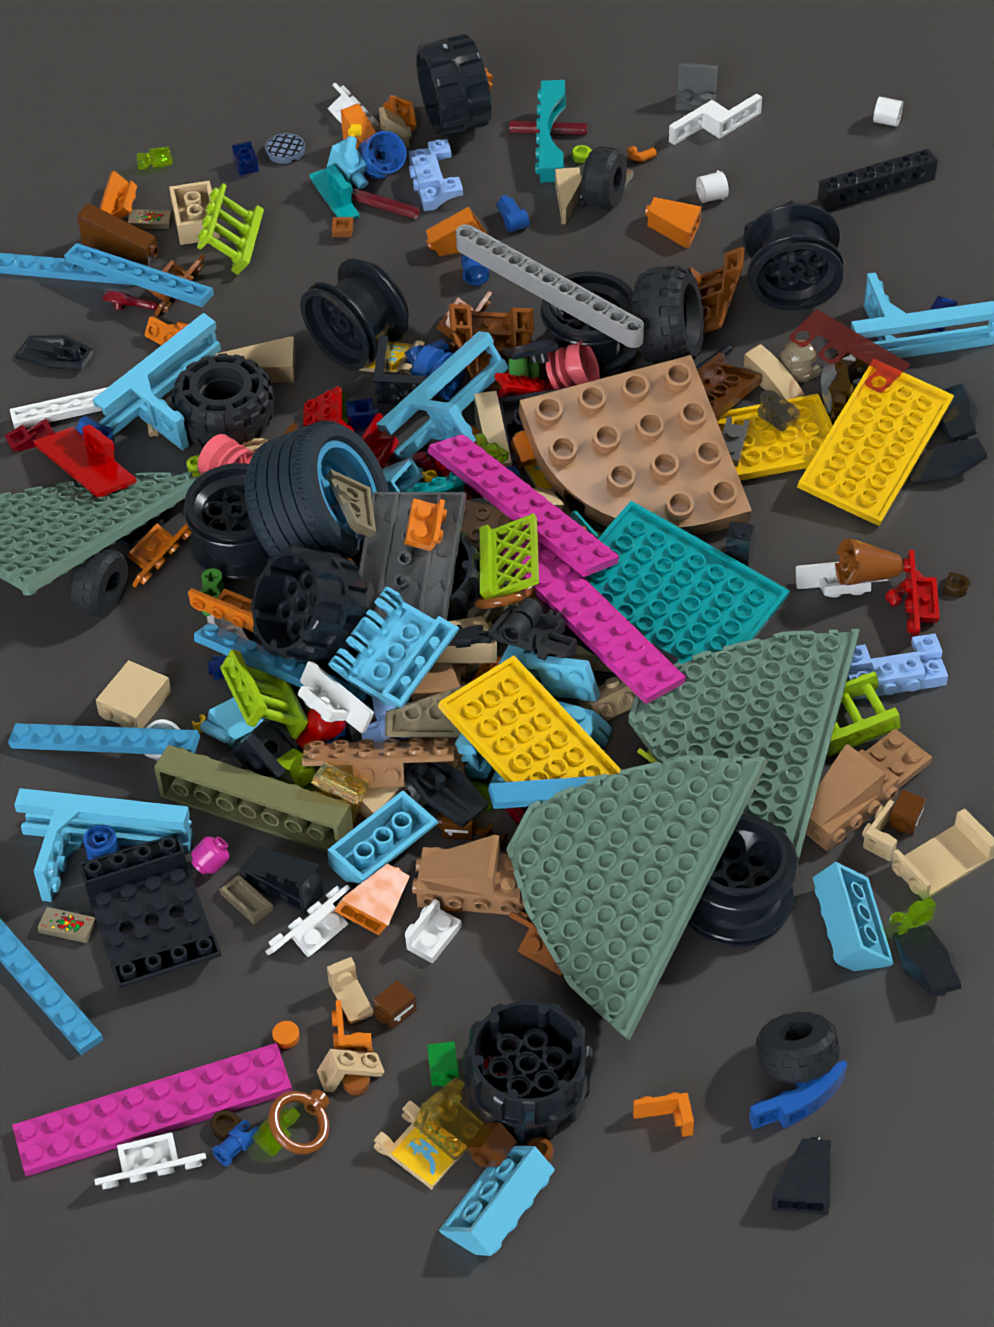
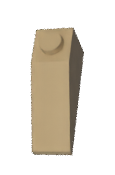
[555,167,583,224]

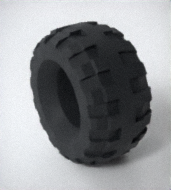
[632,265,704,365]
[171,353,274,447]

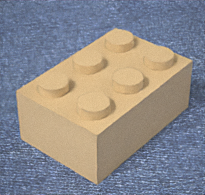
[169,181,221,245]

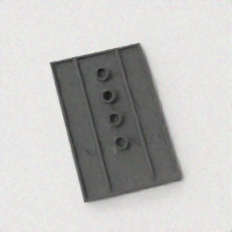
[359,492,466,623]

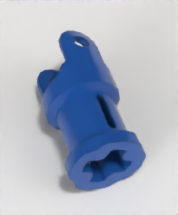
[212,1120,262,1167]

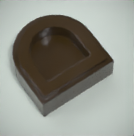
[943,572,970,597]
[210,1110,244,1142]

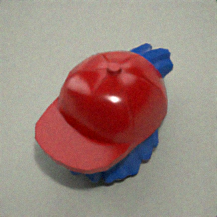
[295,709,348,749]

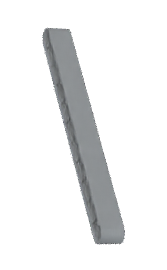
[456,225,644,348]

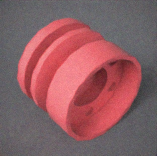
[546,341,600,390]
[197,434,254,475]

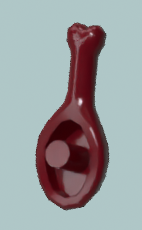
[102,290,159,310]

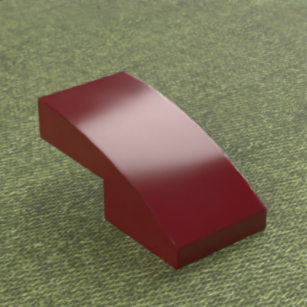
[4,418,54,452]

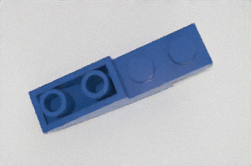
[749,1060,847,1129]

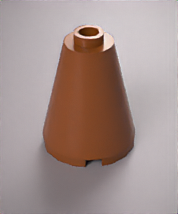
[835,538,904,586]

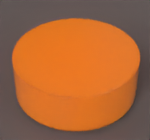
[272,1021,300,1049]

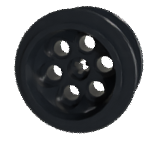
[745,203,845,310]
[300,258,409,370]
[540,271,638,378]
[184,463,271,579]
[688,814,798,947]

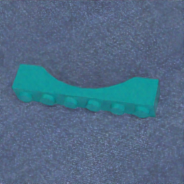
[535,80,566,183]

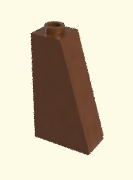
[77,203,159,265]

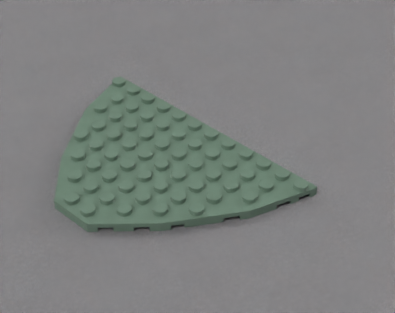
[0,472,205,595]
[628,629,860,862]
[506,755,768,1041]

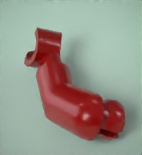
[885,570,924,607]

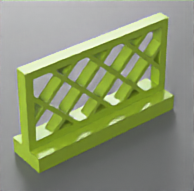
[479,513,539,599]

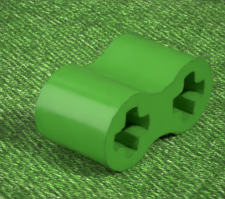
[509,358,541,379]
[200,568,224,616]

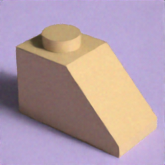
[379,107,412,147]

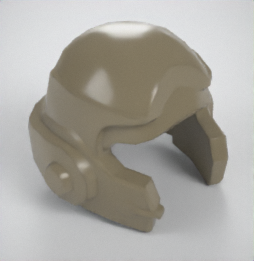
[777,339,823,382]

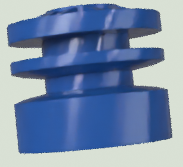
[357,131,406,179]
[411,345,466,400]

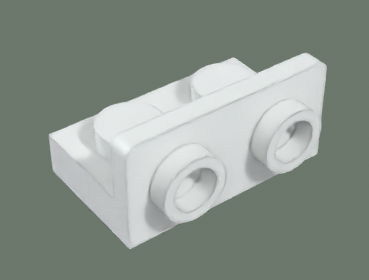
[405,899,462,964]

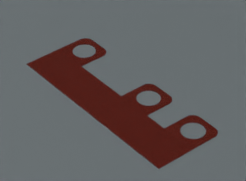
[789,309,911,393]

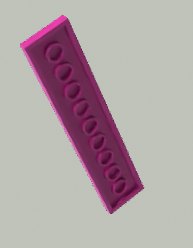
[428,434,619,577]
[500,539,685,704]
[12,1043,292,1176]

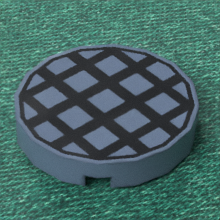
[265,133,305,164]

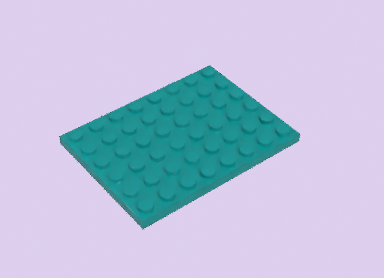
[579,500,790,664]

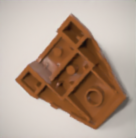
[686,247,744,334]
[449,304,534,391]

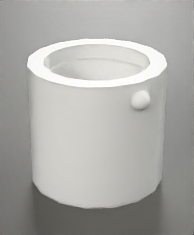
[873,96,903,127]
[696,170,729,203]

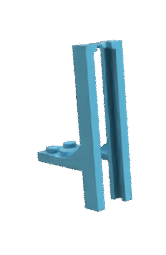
[848,272,994,361]
[92,313,221,451]
[376,331,509,460]
[455,645,600,779]
[14,788,194,902]

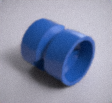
[461,254,490,286]
[83,824,120,860]

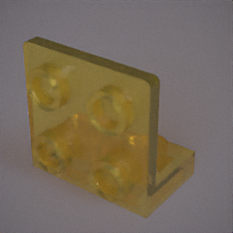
[311,762,370,823]
[413,1077,483,1160]

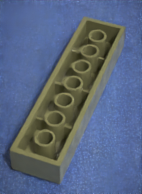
[154,745,353,852]

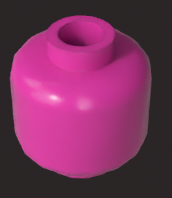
[191,837,229,875]

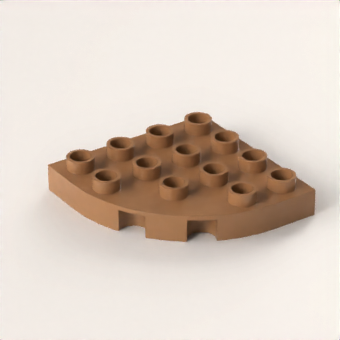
[519,355,752,536]

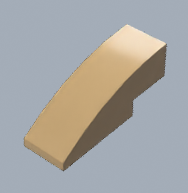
[744,344,805,401]

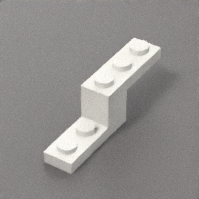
[669,94,762,145]

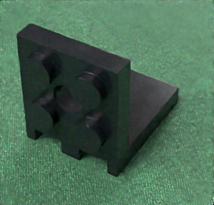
[373,335,427,406]
[228,718,304,779]

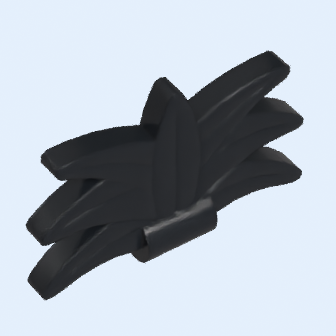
[448,624,491,648]

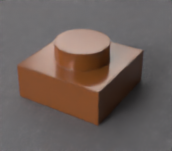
[332,217,354,238]

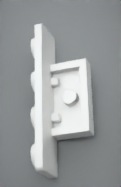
[328,83,381,133]
[795,562,889,597]
[298,661,374,733]
[265,885,350,958]
[94,1133,207,1190]

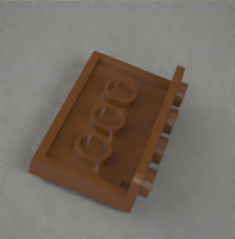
[697,353,762,420]

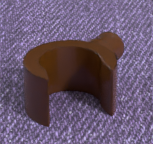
[473,823,508,847]

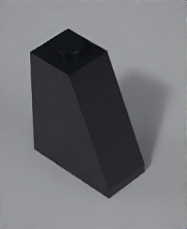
[726,521,755,568]
[771,1137,831,1215]

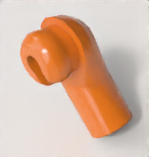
[626,146,657,162]

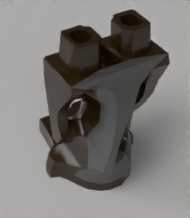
[821,347,881,425]

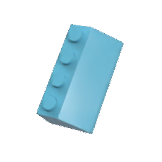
[328,791,438,884]
[812,862,894,971]
[439,1146,555,1256]

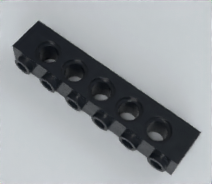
[817,149,938,212]

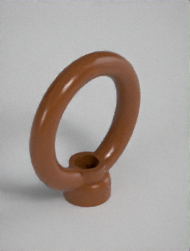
[475,586,536,609]
[268,1089,330,1155]

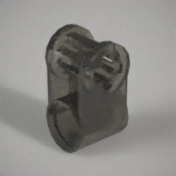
[757,390,800,431]

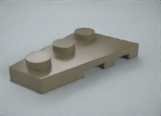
[326,469,376,538]
[385,687,461,737]

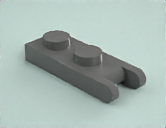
[722,417,749,467]

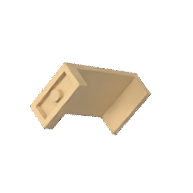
[891,808,994,901]

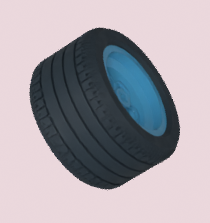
[245,421,389,564]

